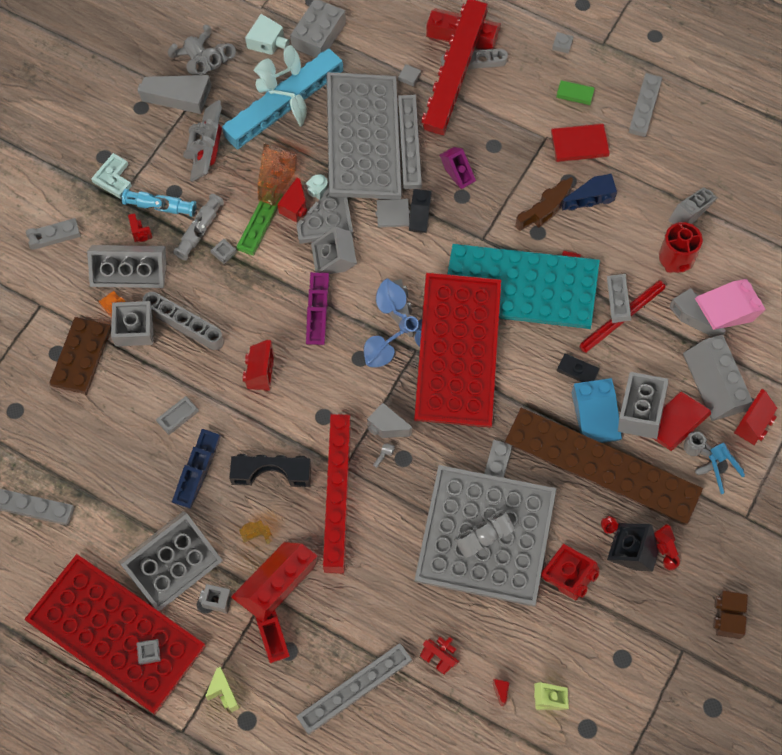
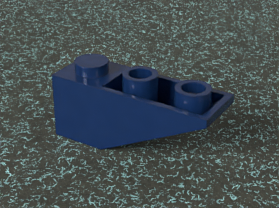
[562,174,617,211]

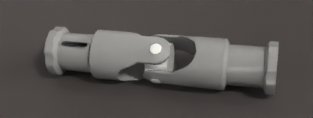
[173,194,224,260]

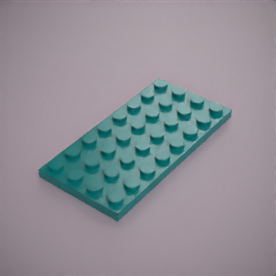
[447,244,600,329]

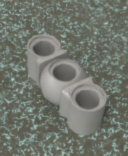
[187,43,236,75]
[455,510,515,558]

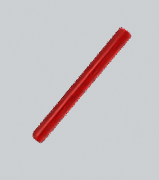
[579,280,666,353]

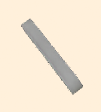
[441,49,508,69]

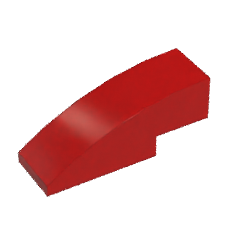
[256,610,290,664]

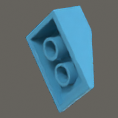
[571,378,622,443]

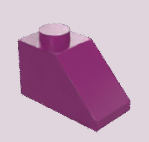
[439,147,476,189]

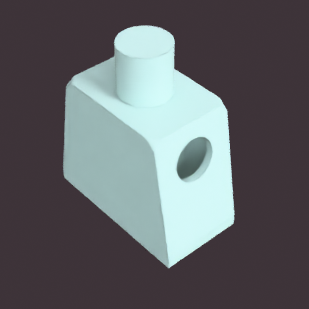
[245,14,289,55]

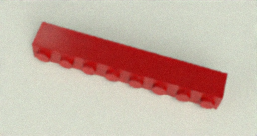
[421,0,488,136]
[323,414,351,574]

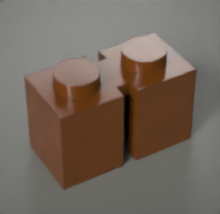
[713,590,748,639]

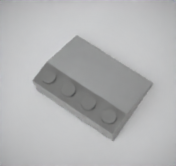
[118,512,223,611]

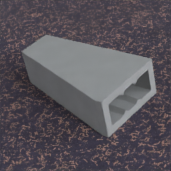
[138,75,211,114]

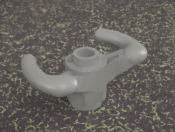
[168,25,212,59]
[684,431,719,475]

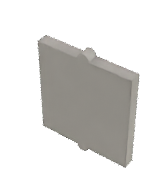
[375,199,411,228]

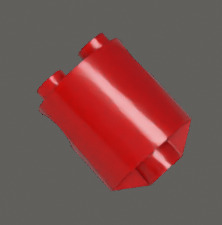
[659,222,703,273]

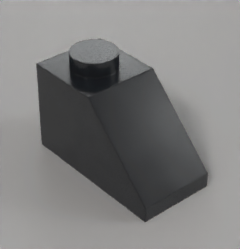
[409,189,432,233]

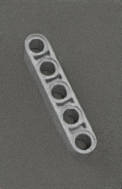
[143,292,224,350]

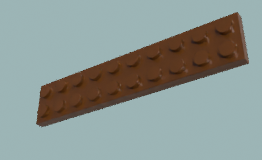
[505,407,703,525]

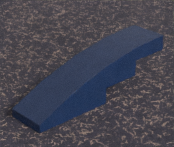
[172,429,222,509]

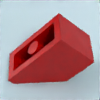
[277,177,307,223]

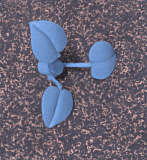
[364,278,422,368]

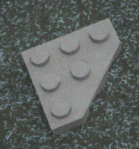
[296,189,353,244]

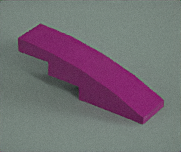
[306,272,329,345]

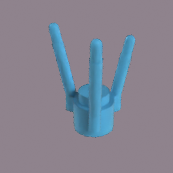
[709,442,745,494]

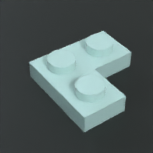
[91,153,132,199]

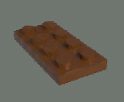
[49,317,111,395]

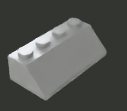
[87,245,166,288]
[683,334,753,421]

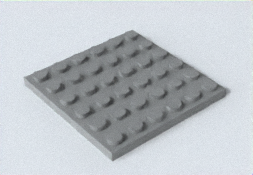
[414,465,556,607]

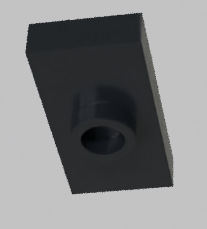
[557,353,600,382]

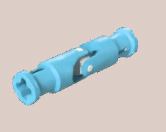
[122,189,196,217]

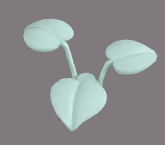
[253,45,307,127]

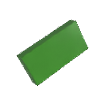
[556,80,595,105]

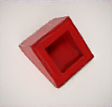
[492,679,510,707]

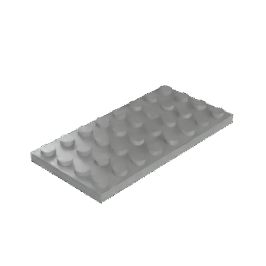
[326,72,401,200]

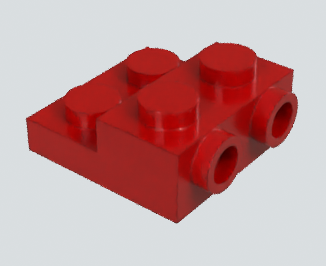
[541,544,599,601]

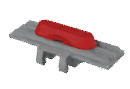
[183,100,222,182]

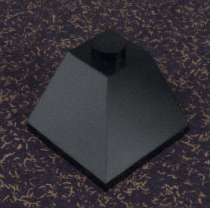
[607,523,658,572]

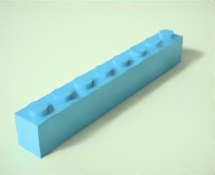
[222,48,343,150]

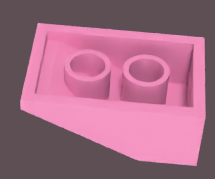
[695,279,766,330]

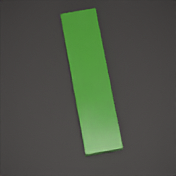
[236,189,283,256]

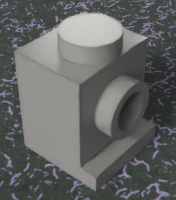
[199,584,233,614]

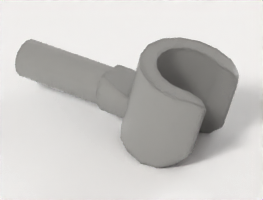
[373,443,395,468]

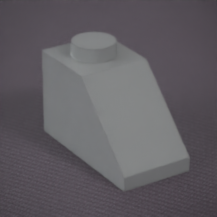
[367,403,412,438]

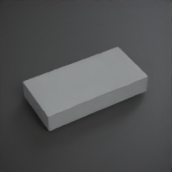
[156,396,199,435]

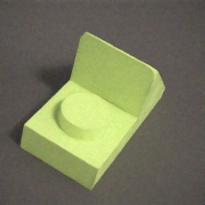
[205,667,239,712]
[534,682,569,710]

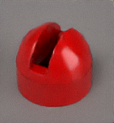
[601,516,619,534]
[663,555,680,571]

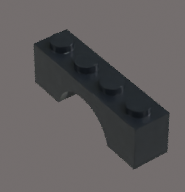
[229,454,311,487]

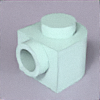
[306,174,328,200]

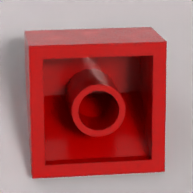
[243,340,274,391]
[734,389,778,445]

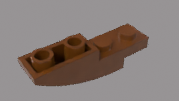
[515,177,573,232]

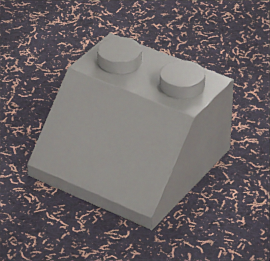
[311,227,357,274]
[111,301,153,346]

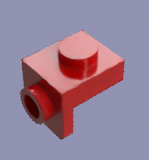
[654,524,679,559]

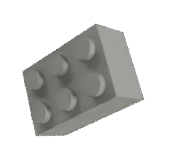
[290,0,346,58]
[618,372,669,439]

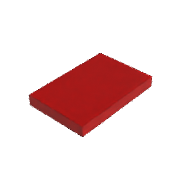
[551,123,610,162]
[652,392,711,451]

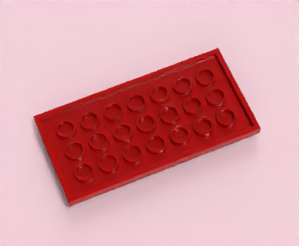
[414,273,501,428]
[24,554,206,715]

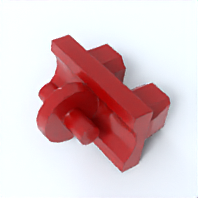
[420,637,460,674]

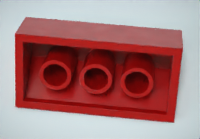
[426,8,501,50]
[231,542,318,622]

